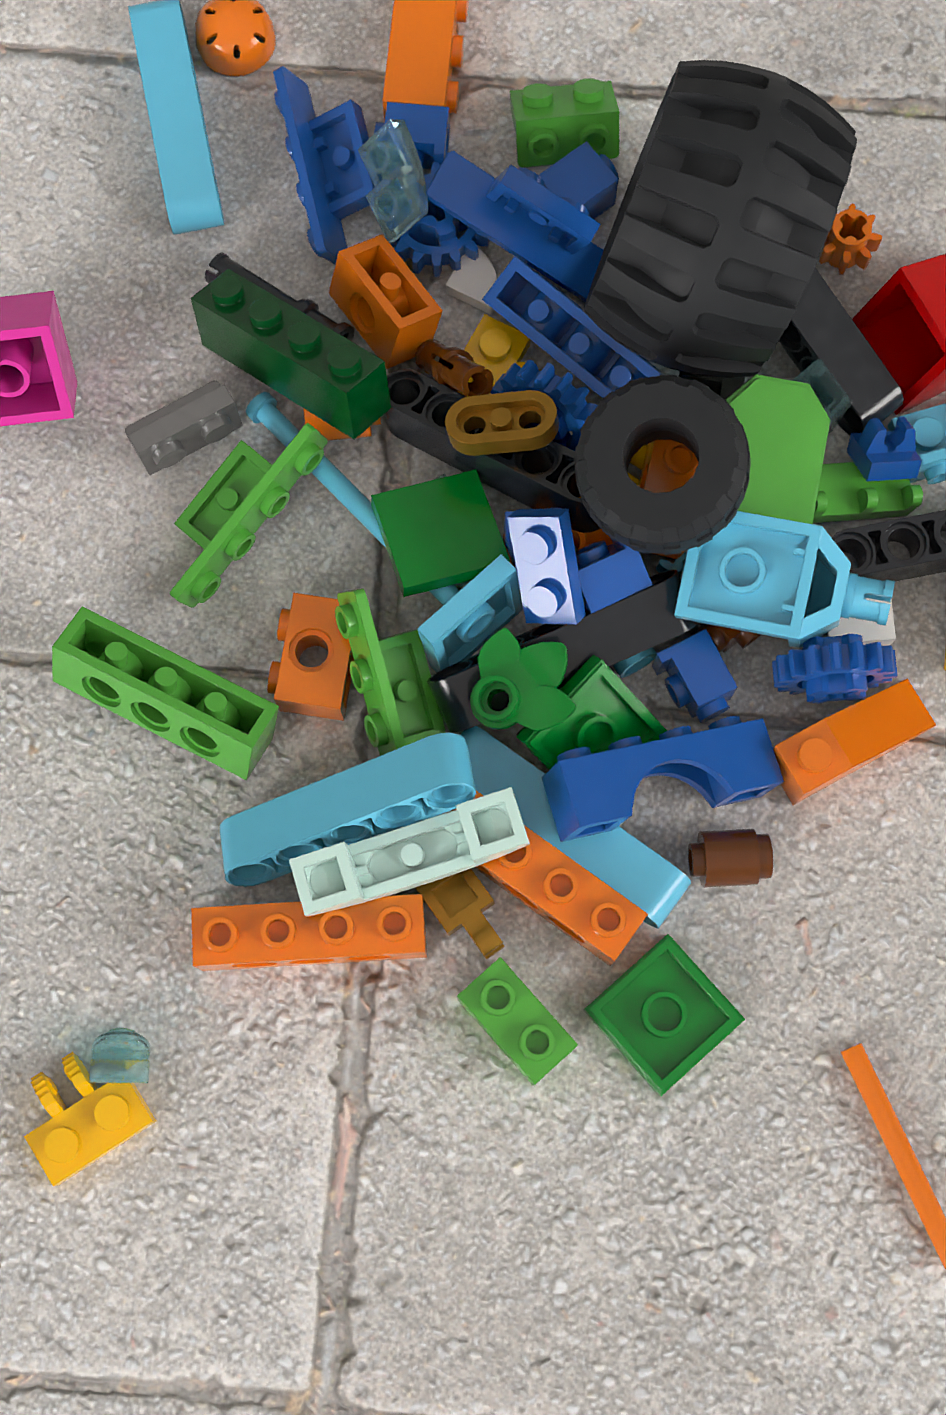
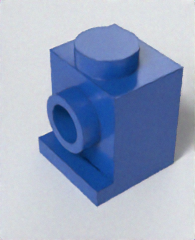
[374,102,450,172]
[576,538,653,614]
[652,629,738,723]

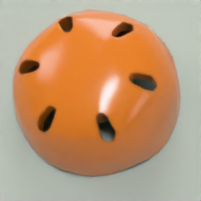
[195,0,276,76]

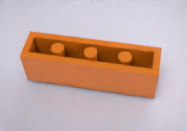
[382,0,469,123]

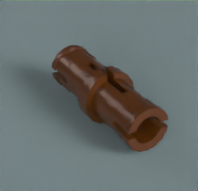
[415,339,494,397]

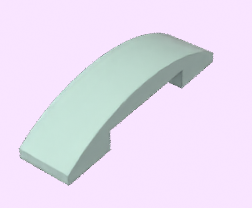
[289,787,530,917]

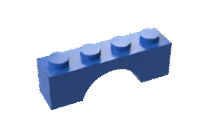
[541,716,784,842]

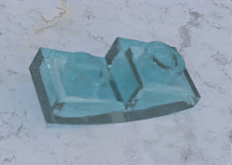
[358,119,428,242]

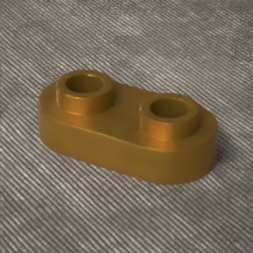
[445,390,559,456]

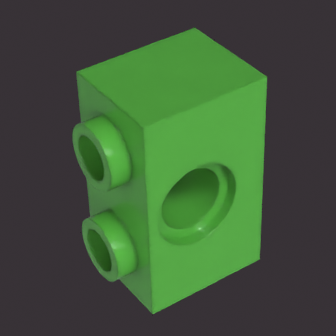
[457,957,578,1086]

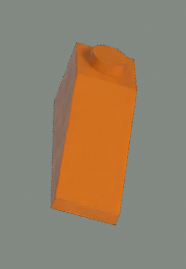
[773,678,936,805]

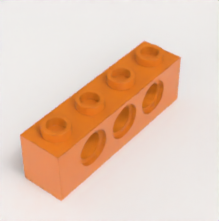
[443,791,648,966]
[191,894,427,971]

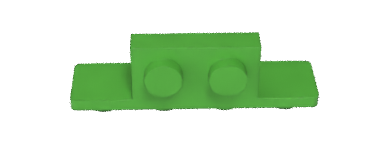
[170,423,328,608]
[335,588,446,756]

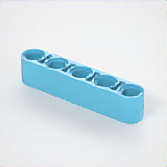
[128,0,225,235]
[460,726,691,929]
[220,733,476,887]

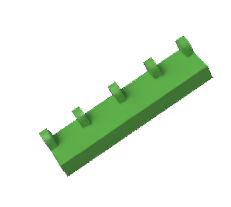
[813,462,923,523]

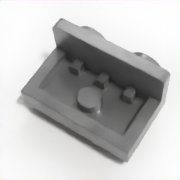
[125,381,243,476]

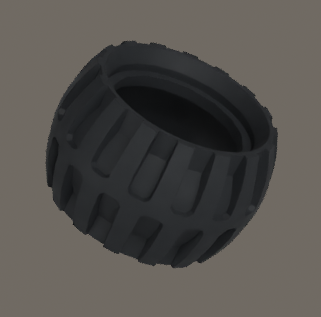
[584,60,857,378]

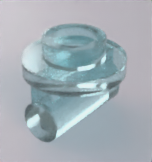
[89,1028,150,1083]

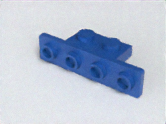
[273,66,383,265]
[425,151,603,302]

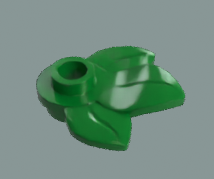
[470,628,576,731]

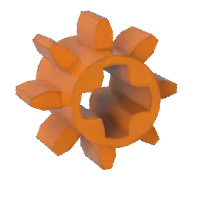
[819,204,882,275]

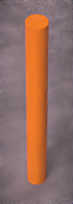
[841,1043,946,1269]

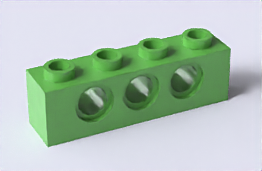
[52,606,279,781]

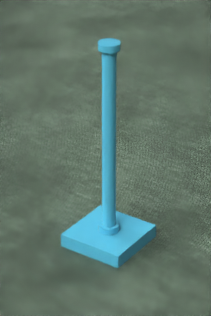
[246,392,523,673]

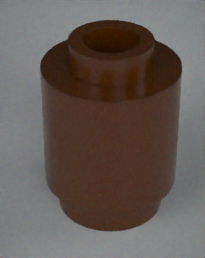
[688,829,773,888]

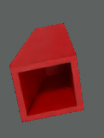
[852,253,946,415]

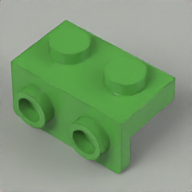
[510,78,619,167]

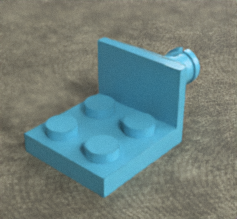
[674,511,895,648]

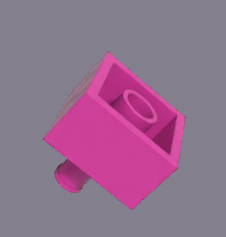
[0,291,78,426]

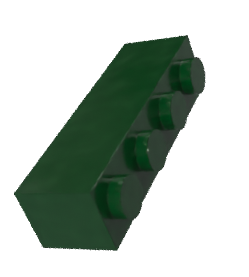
[190,268,391,440]

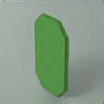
[726,374,830,524]

